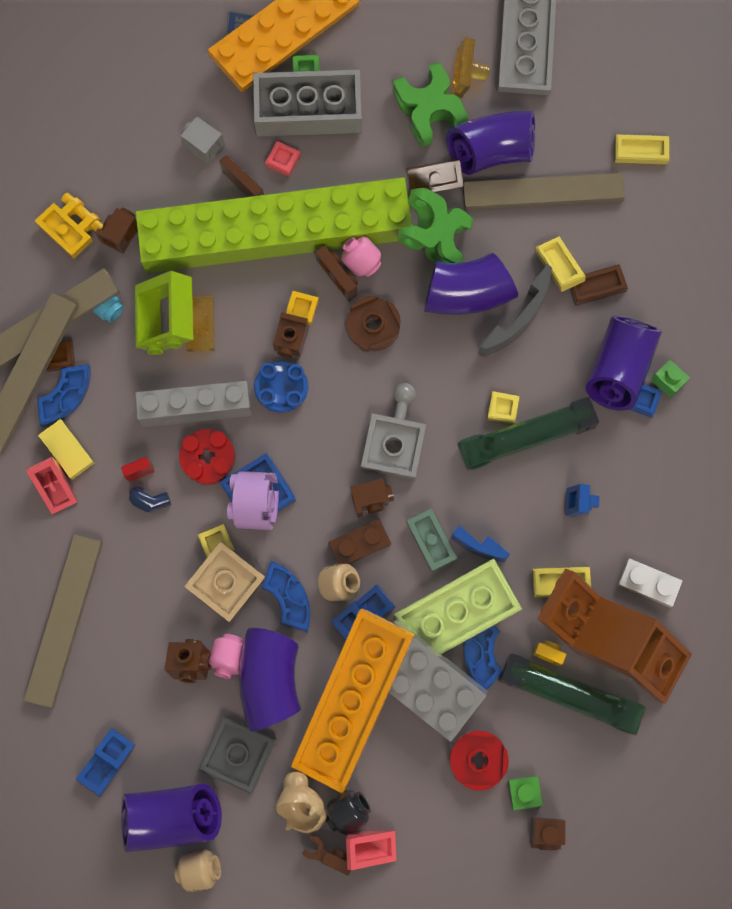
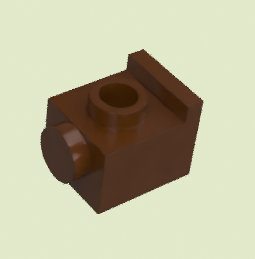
[95,207,138,254]
[273,312,309,358]
[350,478,394,518]
[531,818,565,850]

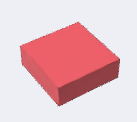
[265,141,301,177]

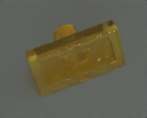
[452,37,490,98]
[186,296,215,352]

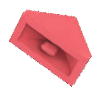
[26,457,77,514]

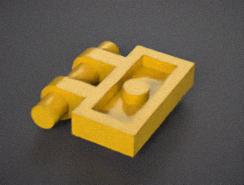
[35,193,103,259]

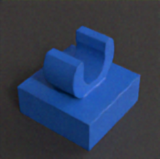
[565,484,600,517]

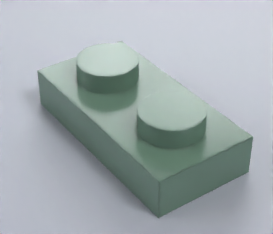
[406,508,457,572]

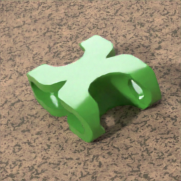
[393,62,469,148]
[397,188,474,263]

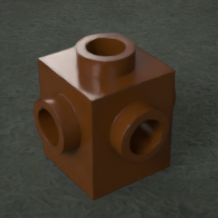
[164,639,212,683]

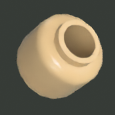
[318,564,360,601]
[174,849,221,892]

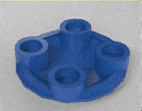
[254,361,309,413]

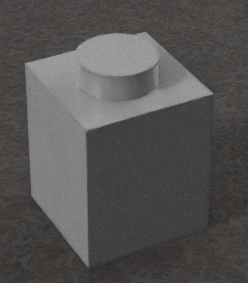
[180,116,225,165]

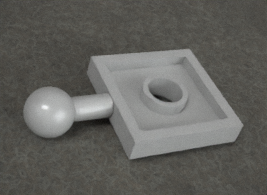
[361,383,426,480]

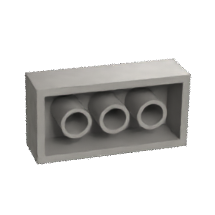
[253,70,362,137]
[389,619,488,742]

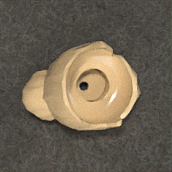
[275,772,326,834]

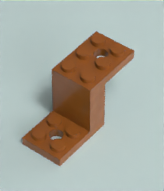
[537,568,692,704]

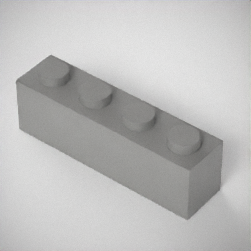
[135,381,252,427]

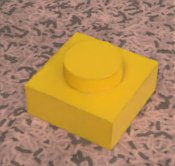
[286,291,319,326]
[532,640,566,667]

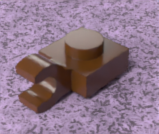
[302,835,351,876]

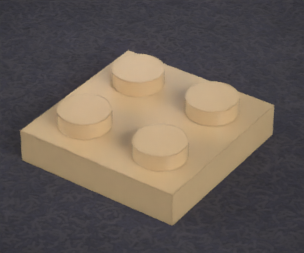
[184,541,265,622]

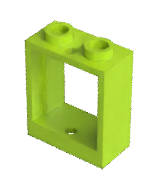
[135,271,193,355]

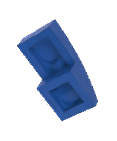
[451,525,510,563]
[331,584,396,640]
[76,728,135,797]

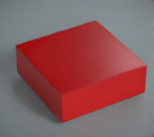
[121,457,155,482]

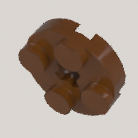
[346,296,401,352]

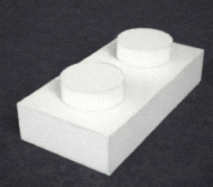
[617,558,683,608]

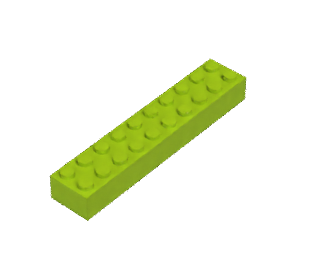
[136,177,412,274]

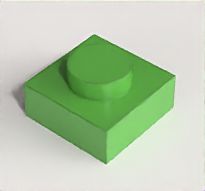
[293,55,320,72]
[650,360,690,398]
[508,776,543,810]

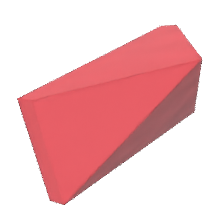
[346,830,397,870]

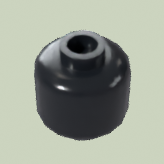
[325,790,371,835]

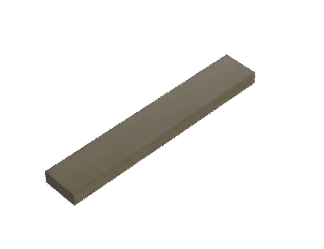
[463,173,625,210]
[0,268,121,369]
[0,292,79,453]
[24,534,103,708]

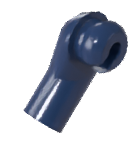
[129,486,171,512]

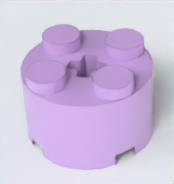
[227,472,279,530]

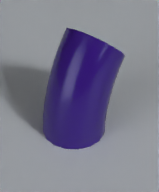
[446,111,535,175]
[424,253,518,315]
[586,315,662,411]
[239,628,301,731]
[121,783,222,852]

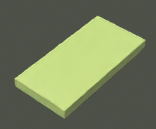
[394,559,523,654]

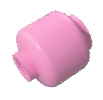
[341,236,381,277]
[208,634,244,679]

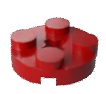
[179,429,236,485]
[449,731,509,791]

